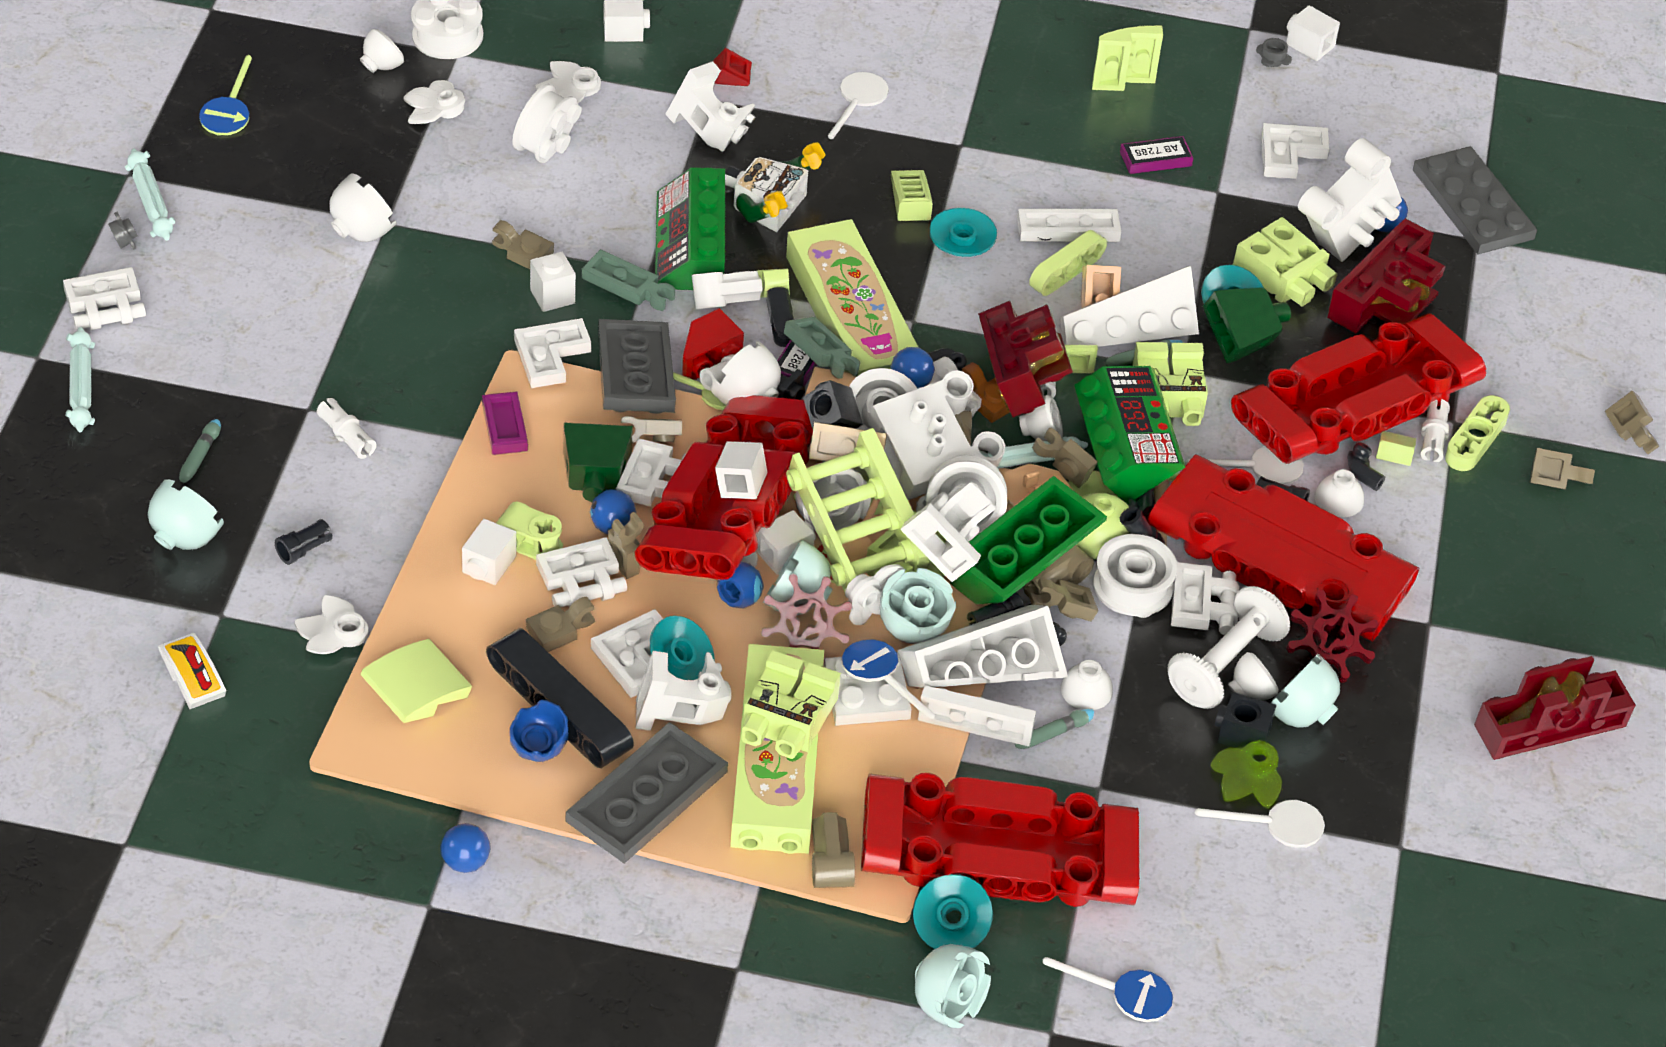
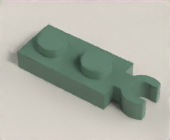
[582,249,675,311]
[784,317,860,379]

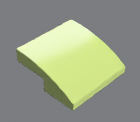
[1092,26,1163,91]
[361,639,472,723]

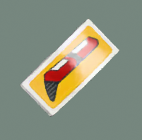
[158,633,226,709]

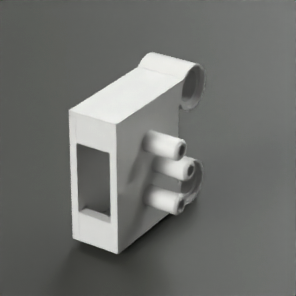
[1298,138,1402,262]
[867,370,1005,500]

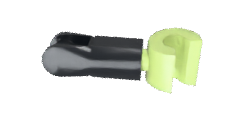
[757,268,794,347]

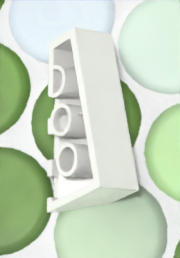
[898,605,1068,688]

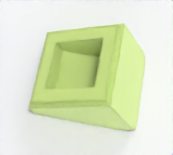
[1065,345,1098,373]
[1376,431,1416,466]

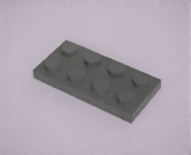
[1413,146,1537,255]
[598,319,676,414]
[565,722,728,864]

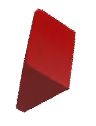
[713,48,752,86]

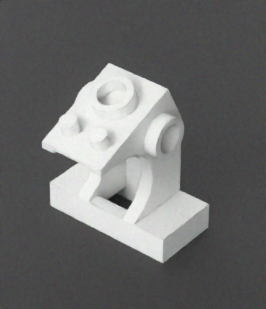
[666,61,755,152]
[901,481,997,582]
[636,651,731,731]

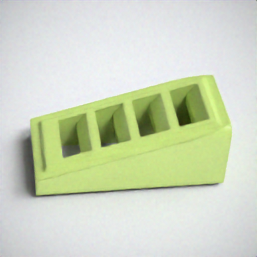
[891,170,933,221]

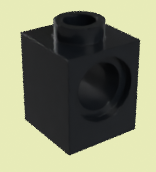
[803,380,863,429]
[1215,692,1277,756]

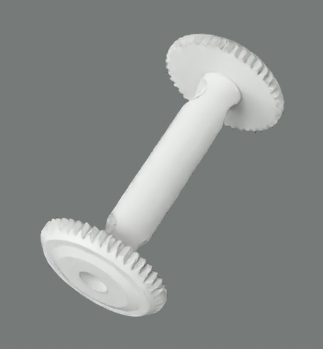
[1167,586,1290,709]

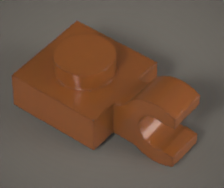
[962,362,1010,423]

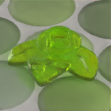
[1210,741,1282,808]

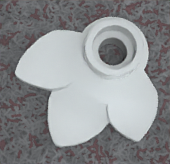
[535,61,601,103]
[404,80,465,124]
[845,564,904,625]
[295,595,369,654]

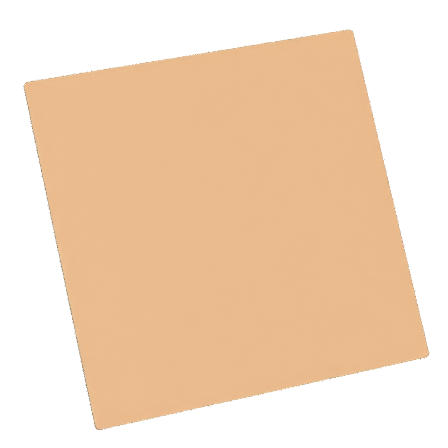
[309,350,1011,923]

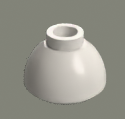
[360,29,404,73]
[1019,395,1063,441]
[1314,469,1364,517]
[1228,652,1279,701]
[1060,660,1113,710]

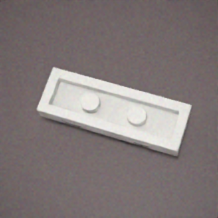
[1017,209,1121,242]
[918,685,1036,746]

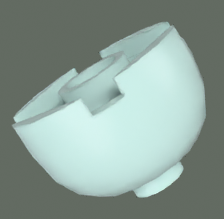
[147,479,224,550]
[763,540,833,616]
[880,568,956,644]
[1271,654,1340,728]
[915,944,991,1028]

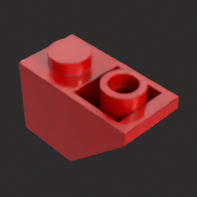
[682,308,744,380]

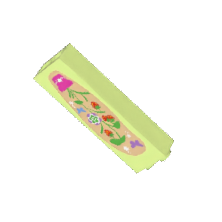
[786,219,918,377]
[730,644,824,854]

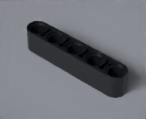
[486,628,634,769]

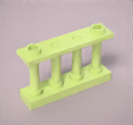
[786,428,930,592]

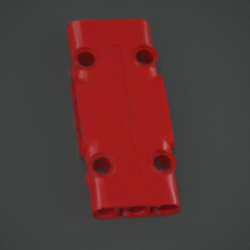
[1231,314,1486,464]
[635,395,813,580]
[1148,454,1420,641]
[861,773,1140,907]

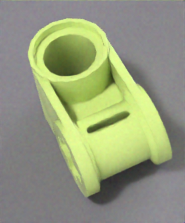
[496,502,563,560]

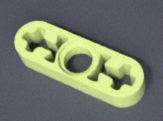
[1029,230,1107,296]
[1445,395,1510,471]

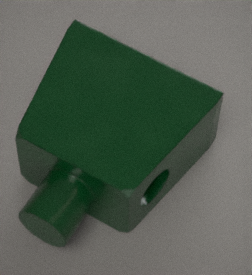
[1202,287,1291,363]
[563,423,633,502]

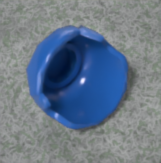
[509,700,568,762]

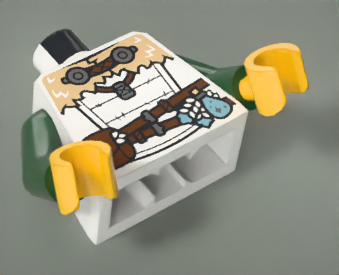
[725,142,826,232]

